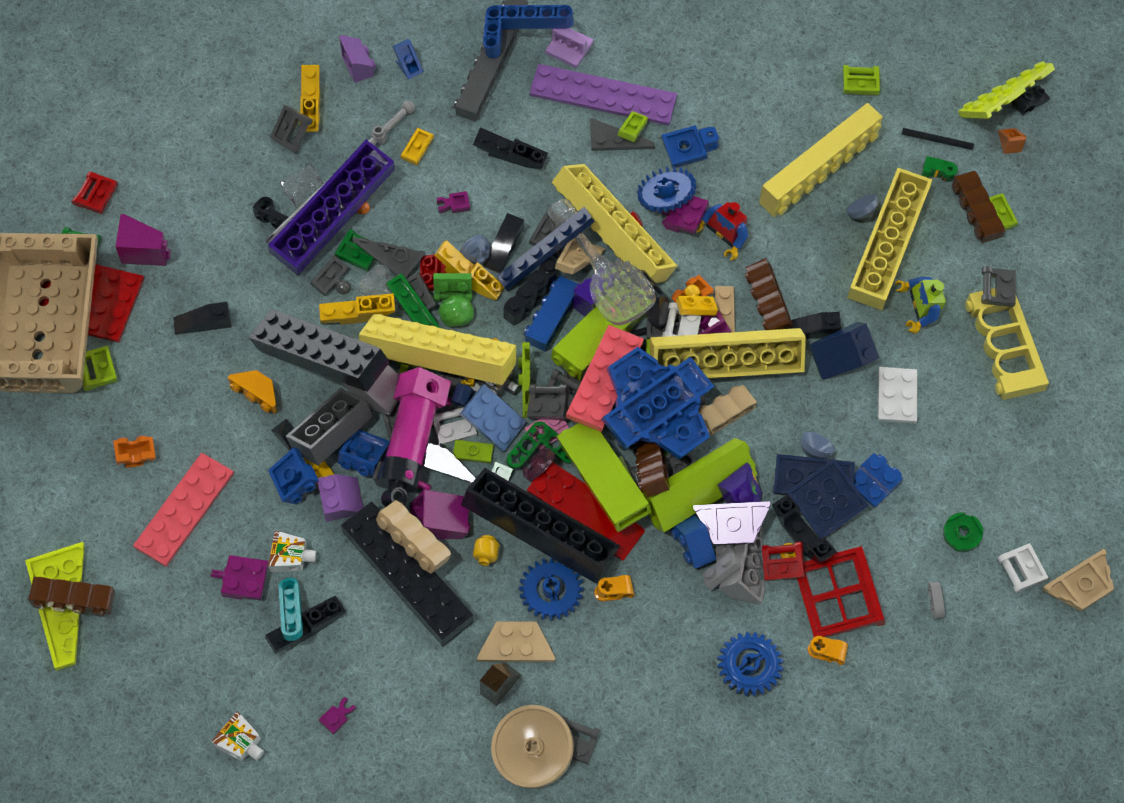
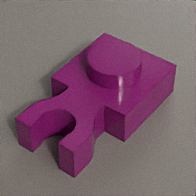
[436,191,470,213]
[318,697,356,735]

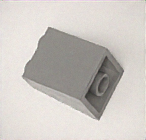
[344,365,399,415]

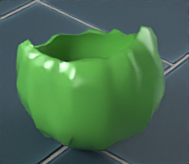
[438,294,474,327]

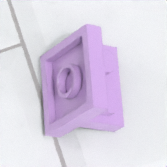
[545,28,593,68]

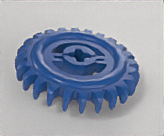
[637,166,697,213]
[518,558,584,621]
[717,632,784,697]

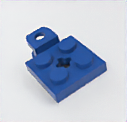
[661,125,719,168]

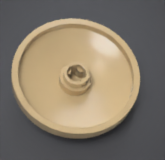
[491,705,574,789]

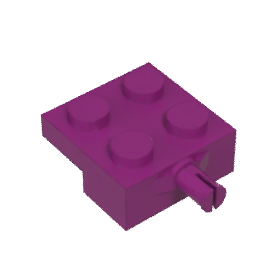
[211,555,269,601]

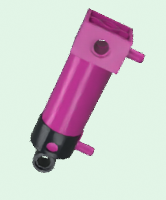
[379,367,452,507]

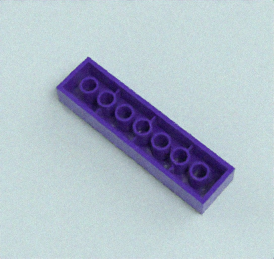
[268,139,395,275]

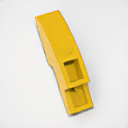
[300,65,320,132]
[434,240,504,300]
[319,293,395,325]

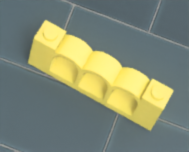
[965,288,1049,400]

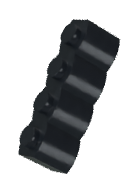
[503,257,561,326]

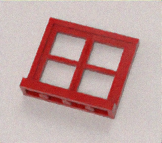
[797,546,885,638]

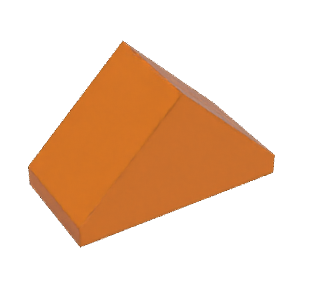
[998,128,1026,154]

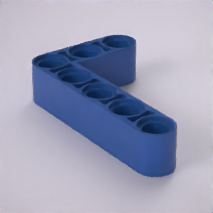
[483,5,574,58]

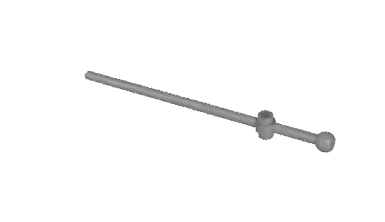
[266,100,415,244]

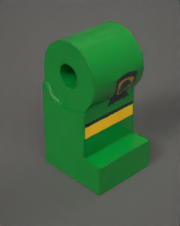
[921,156,958,182]

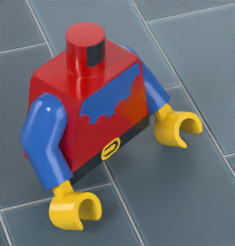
[696,202,748,260]

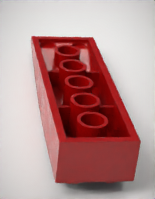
[527,462,645,561]

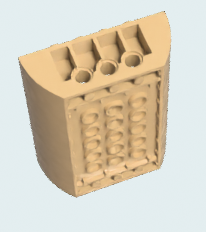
[0,233,98,393]

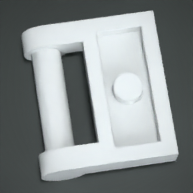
[662,302,701,337]
[433,407,477,445]
[997,543,1048,593]

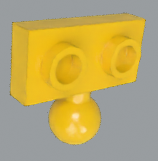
[676,285,718,315]

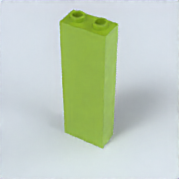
[551,284,653,381]
[557,423,652,532]
[643,438,757,532]

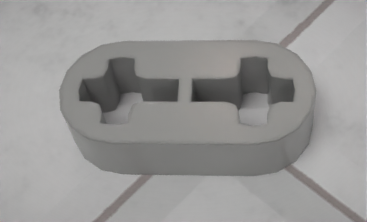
[928,582,945,619]

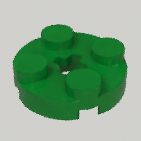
[943,512,983,552]

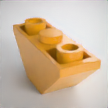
[227,370,277,414]

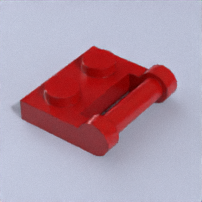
[71,171,118,214]
[762,541,805,581]

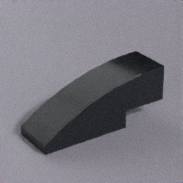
[484,213,524,273]

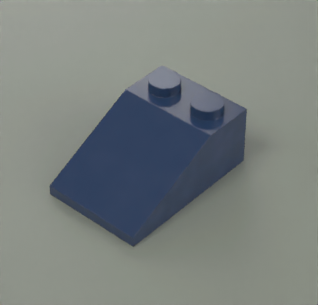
[808,322,879,380]

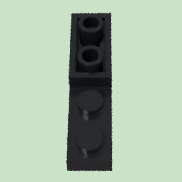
[473,127,548,169]
[265,595,346,654]

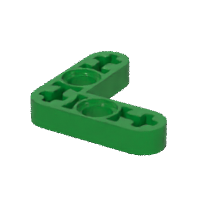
[506,421,571,469]

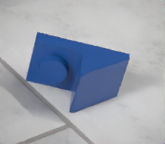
[392,39,424,80]

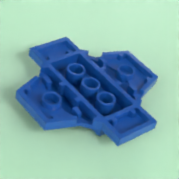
[601,347,714,460]

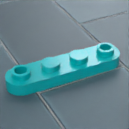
[278,577,303,641]

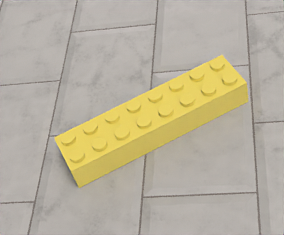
[759,103,883,217]
[552,164,678,283]
[847,168,932,311]
[359,314,516,385]
[650,328,806,378]

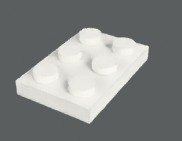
[878,367,917,424]

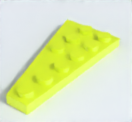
[958,61,1055,119]
[25,542,85,671]

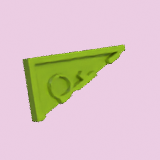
[518,342,530,418]

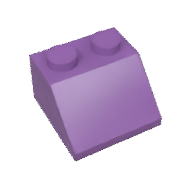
[339,35,376,83]
[318,474,363,522]

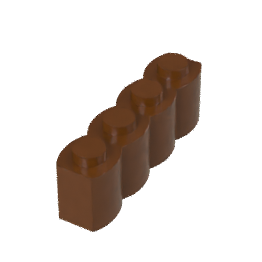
[952,170,1005,243]
[745,258,793,330]
[634,441,670,497]
[28,577,115,617]

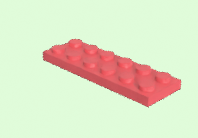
[566,325,644,432]
[133,452,234,567]

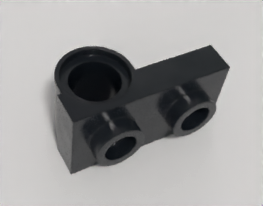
[1011,85,1050,116]
[253,197,288,229]

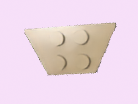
[1042,549,1114,611]
[477,622,555,662]

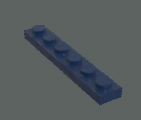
[497,206,595,291]

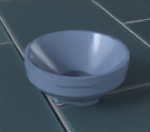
[847,194,879,221]
[459,235,490,265]
[800,431,835,459]

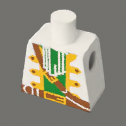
[268,531,317,572]
[211,711,264,762]

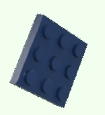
[786,458,869,539]

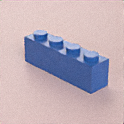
[524,276,578,352]

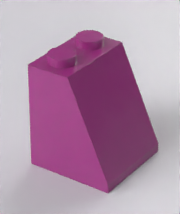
[115,214,171,266]
[410,490,470,539]

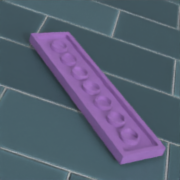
[530,64,677,126]

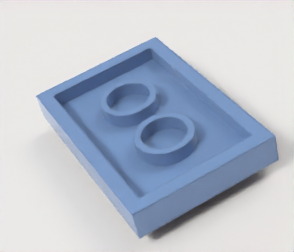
[460,384,526,452]

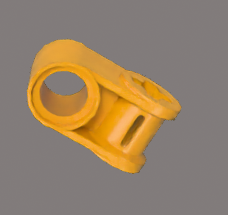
[594,575,634,602]
[807,636,848,665]

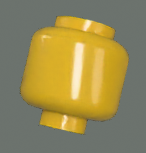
[473,535,500,566]

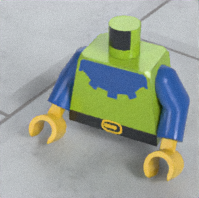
[895,276,946,334]

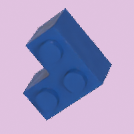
[670,515,716,569]

